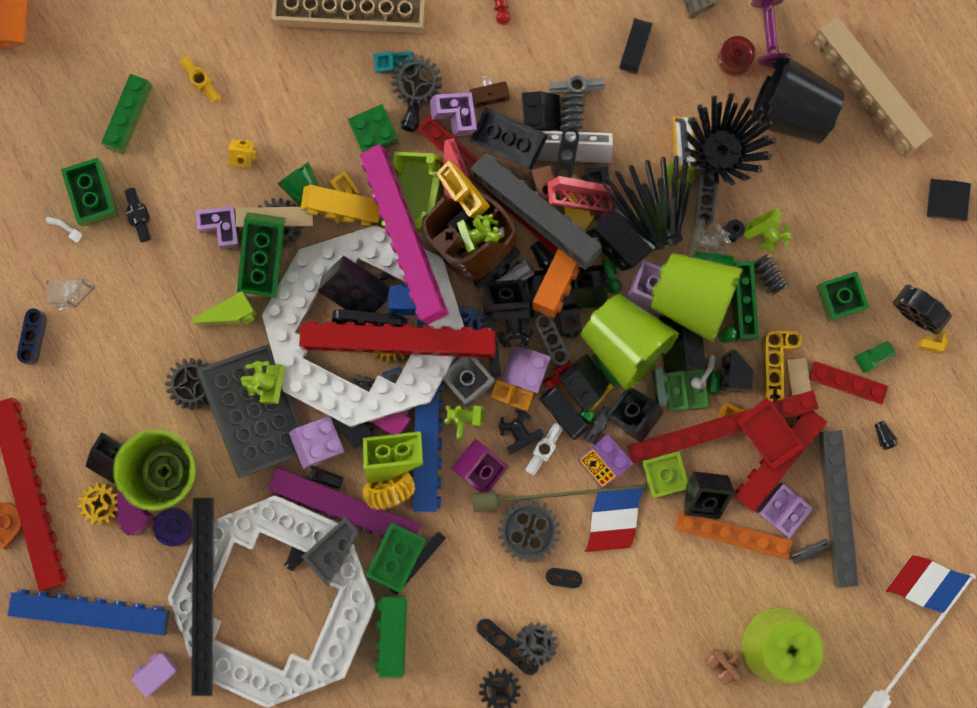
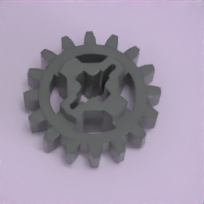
[515,622,558,666]

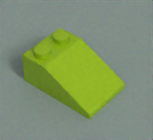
[191,291,258,327]
[363,431,423,483]

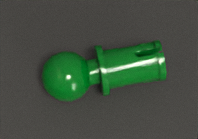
[601,258,623,294]
[719,326,737,343]

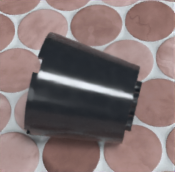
[751,54,844,144]

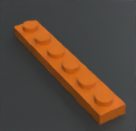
[675,511,793,560]

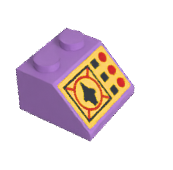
[578,434,633,488]

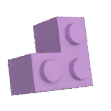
[430,92,477,137]
[195,206,241,250]

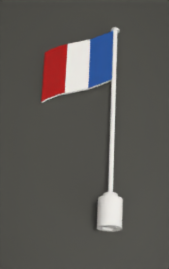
[862,555,976,708]

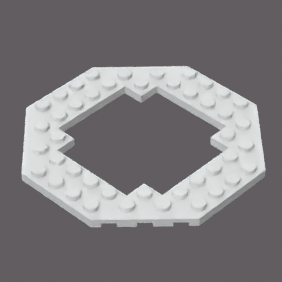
[262,225,464,428]
[168,495,377,708]

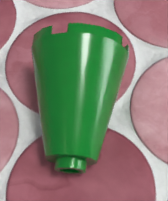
[277,162,320,216]

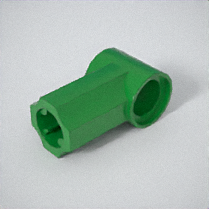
[854,341,896,373]

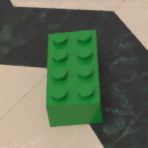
[237,212,286,297]
[375,595,407,678]

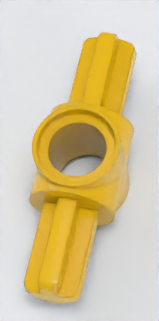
[180,56,221,104]

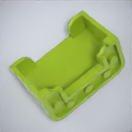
[381,151,446,234]

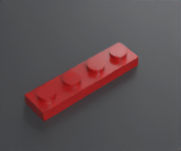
[809,361,888,405]

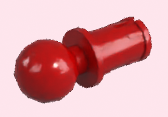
[494,0,510,25]

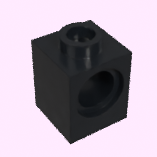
[558,308,582,338]

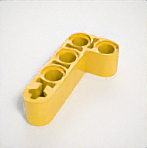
[763,331,802,402]

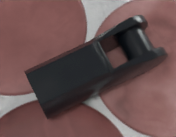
[307,466,344,489]

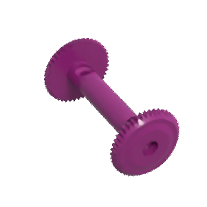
[751,0,791,66]

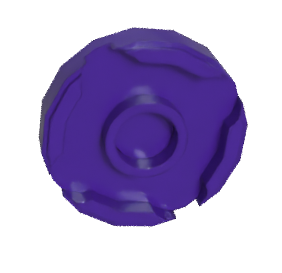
[153,508,193,547]

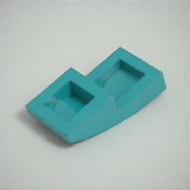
[373,51,415,73]

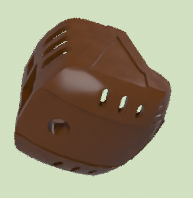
[423,193,517,281]

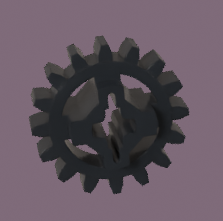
[479,668,521,708]

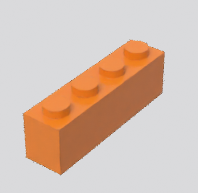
[533,248,579,318]

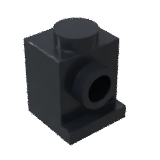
[581,166,609,185]

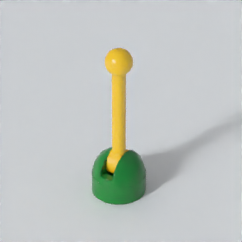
[579,383,614,424]

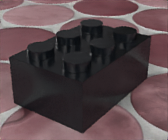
[317,255,390,313]

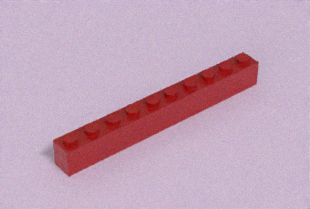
[299,321,497,358]
[0,398,67,591]

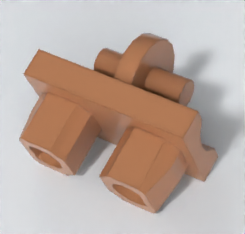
[706,649,741,685]

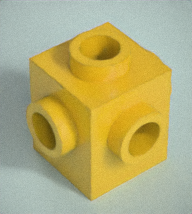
[228,139,257,168]

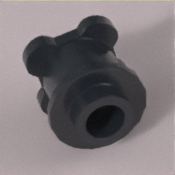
[722,219,745,243]

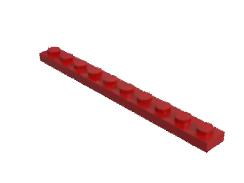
[417,115,558,254]
[627,390,819,464]

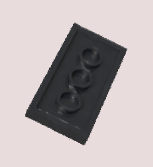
[469,107,548,170]

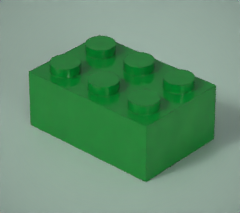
[61,158,119,227]

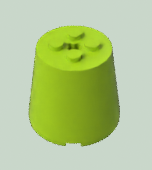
[651,253,743,342]
[581,294,679,391]
[114,430,197,510]
[741,607,824,686]

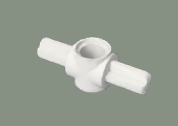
[525,423,563,476]

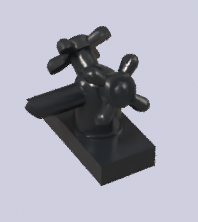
[492,309,535,348]
[498,408,544,455]

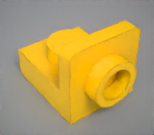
[916,332,949,354]

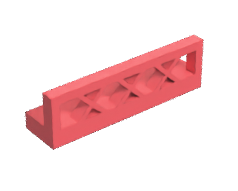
[547,176,621,213]

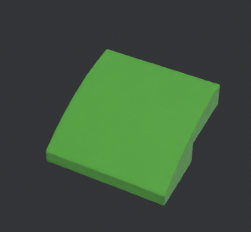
[666,369,710,411]

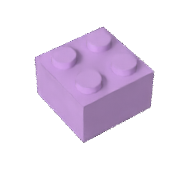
[289,416,344,469]

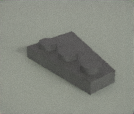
[302,517,360,586]

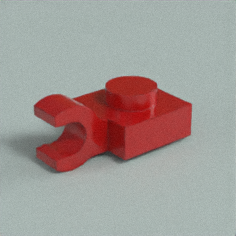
[542,360,572,389]

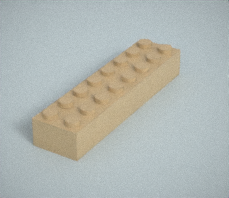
[271,0,426,34]
[812,16,933,157]

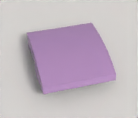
[757,483,813,539]

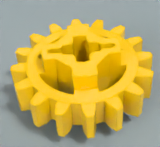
[77,483,118,525]

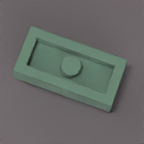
[652,367,669,407]

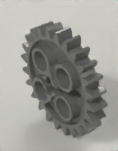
[498,499,561,563]

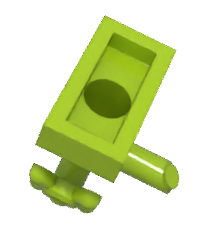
[743,208,791,254]
[457,214,504,255]
[241,361,286,404]
[444,406,485,441]

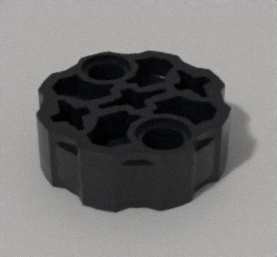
[893,285,952,334]

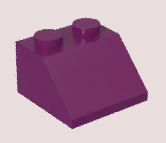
[451,439,509,492]
[117,492,156,536]

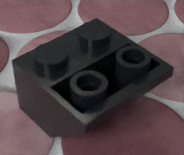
[721,349,754,393]
[85,432,124,486]

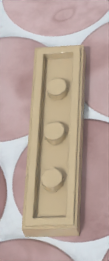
[236,207,313,228]
[786,358,814,424]

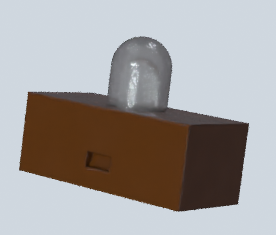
[469,75,510,108]

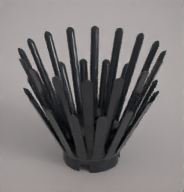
[684,93,776,185]
[601,155,692,251]

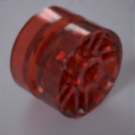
[718,36,755,76]

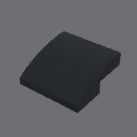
[927,179,971,221]

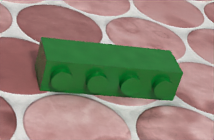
[101,73,152,155]
[732,261,759,341]

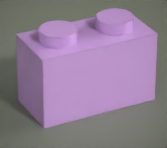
[131,652,180,697]

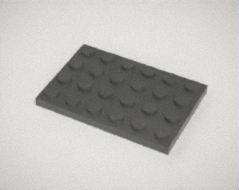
[196,344,302,479]

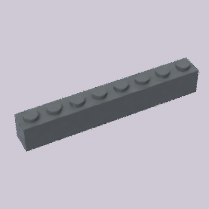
[471,153,602,270]
[819,430,859,588]

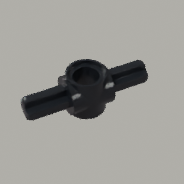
[125,188,151,243]
[473,246,521,289]

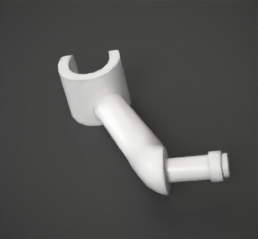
[45,217,82,242]
[691,355,718,389]

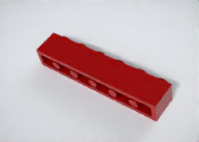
[735,411,827,513]

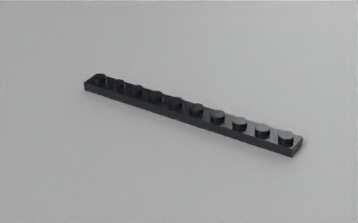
[191,498,214,696]

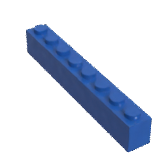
[8,589,170,635]

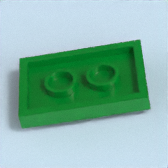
[365,522,427,593]

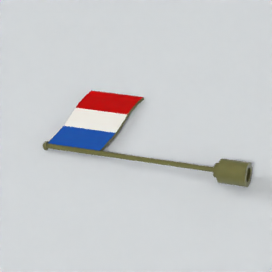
[472,483,647,552]

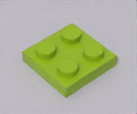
[642,451,688,499]

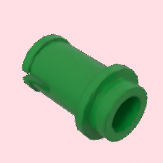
[707,370,722,394]

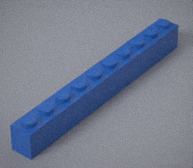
[413,318,443,512]

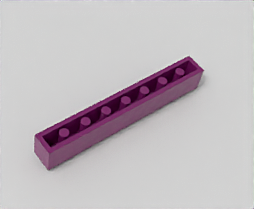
[268,468,421,539]

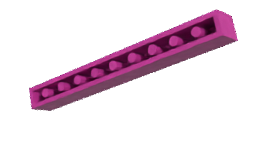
[360,144,449,325]

